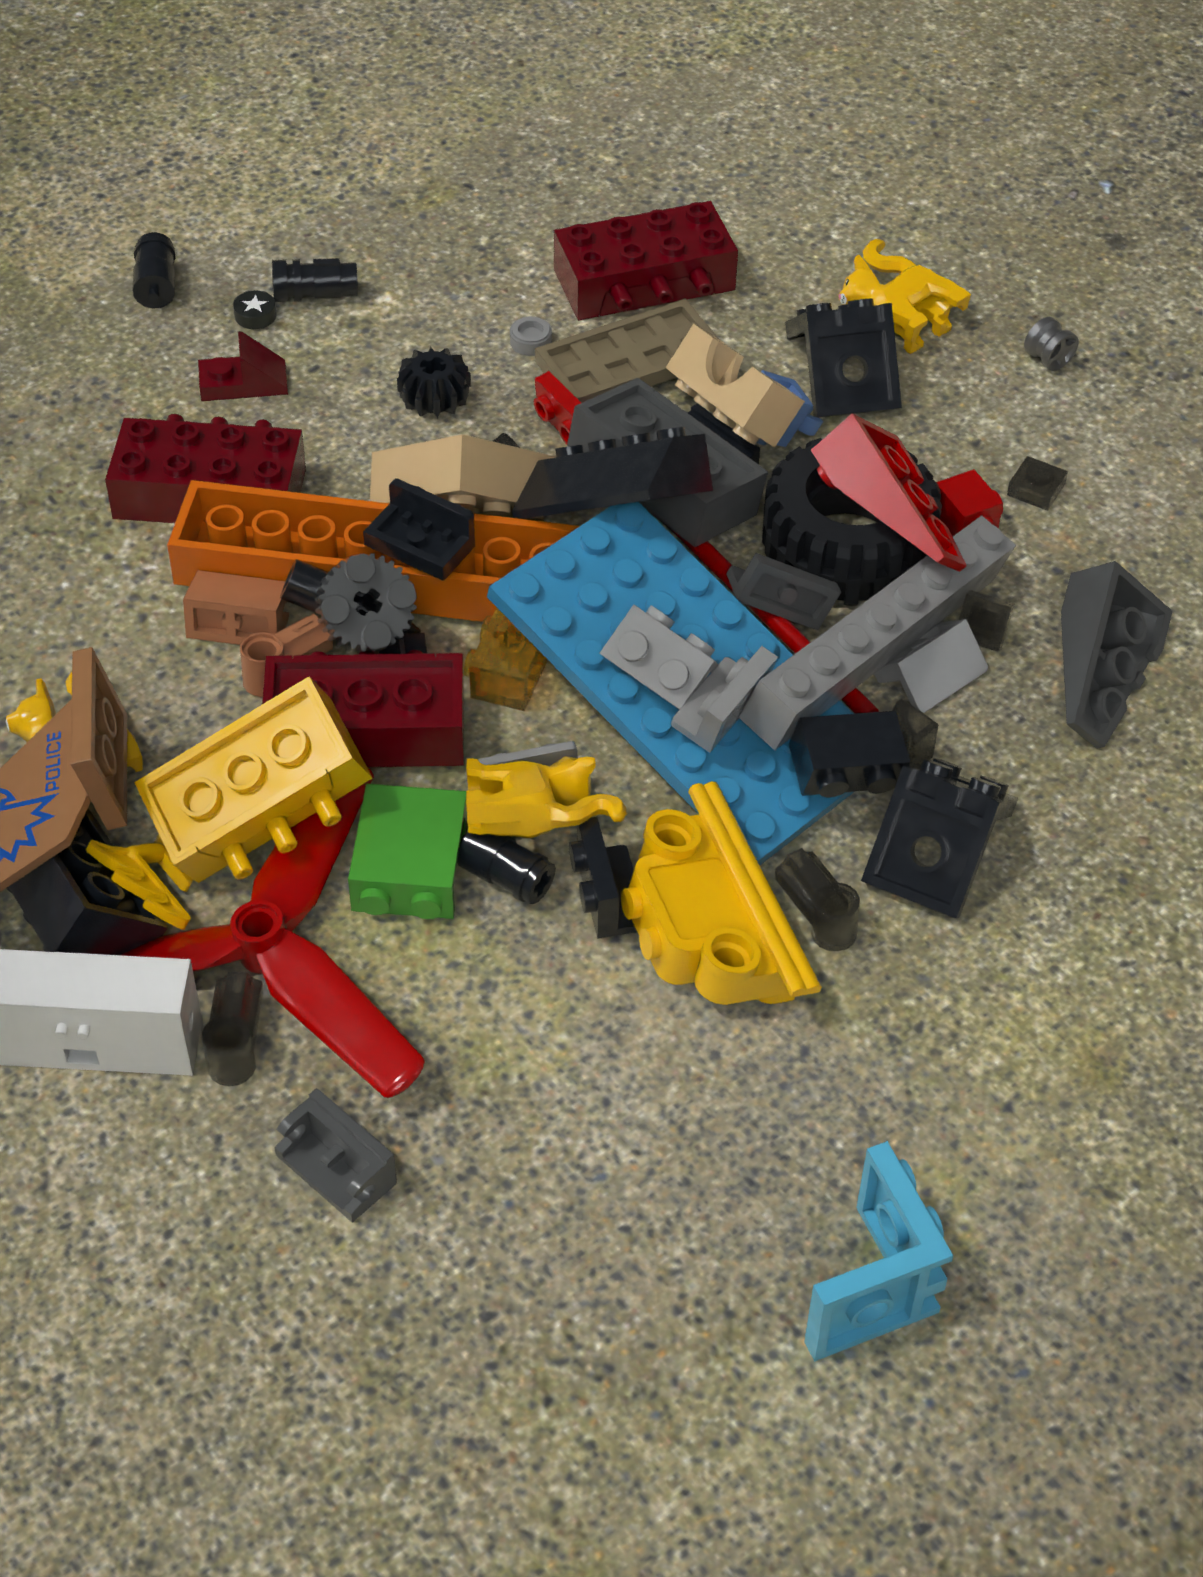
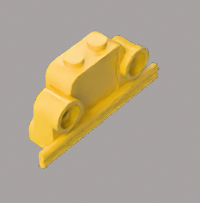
[621,781,822,1005]

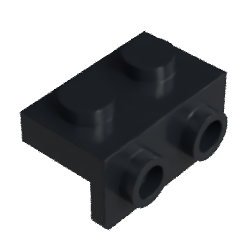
[363,478,475,581]
[569,817,637,939]

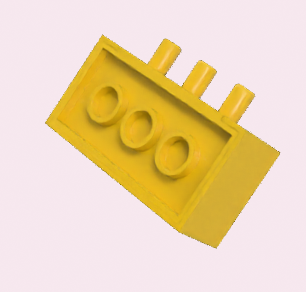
[134,676,372,883]

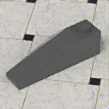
[1061,561,1172,748]

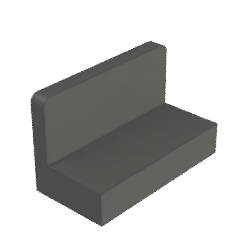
[727,553,841,630]

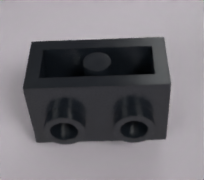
[788,711,911,798]

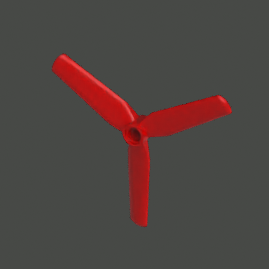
[121,767,425,1098]

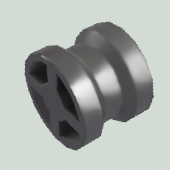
[1024,316,1079,371]

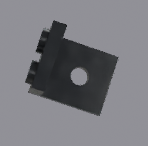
[785,298,902,418]
[861,758,1018,919]

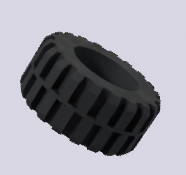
[762,438,942,605]

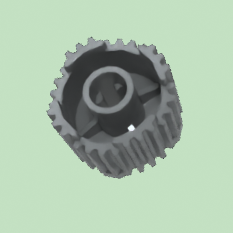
[315,553,417,653]

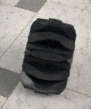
[397,346,471,418]

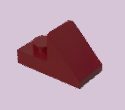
[198,331,288,401]

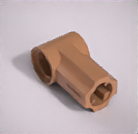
[240,614,333,697]

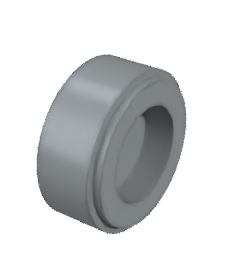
[510,316,552,356]

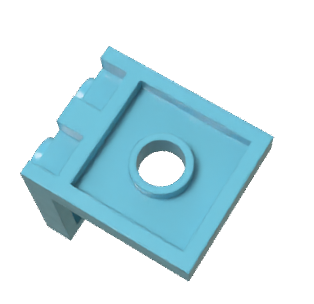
[804,1141,953,1362]

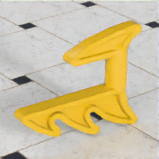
[86,834,193,930]

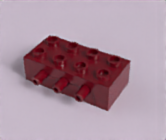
[554,201,738,321]
[105,414,306,523]
[262,650,464,767]

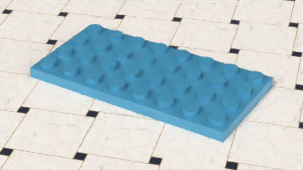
[487,502,854,865]

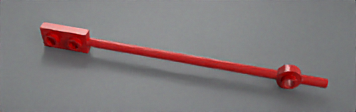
[533,371,879,714]

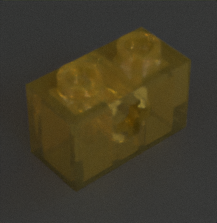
[464,608,548,711]

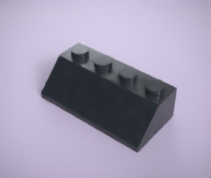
[512,427,713,519]
[6,808,168,955]

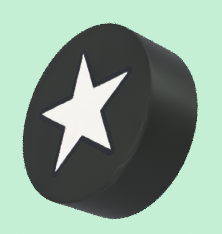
[233,290,277,329]

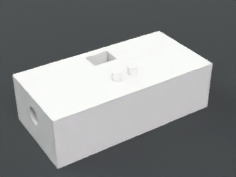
[0,949,203,1076]

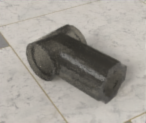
[775,848,860,951]
[202,971,264,1086]

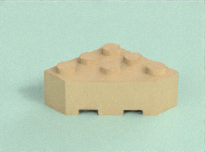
[370,434,556,521]

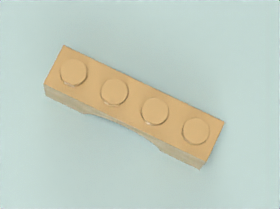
[666,324,805,447]

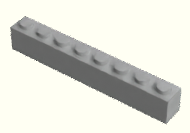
[738,516,1016,750]

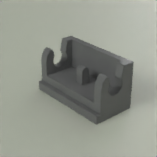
[274,1088,397,1223]

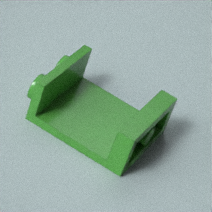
[348,784,468,919]

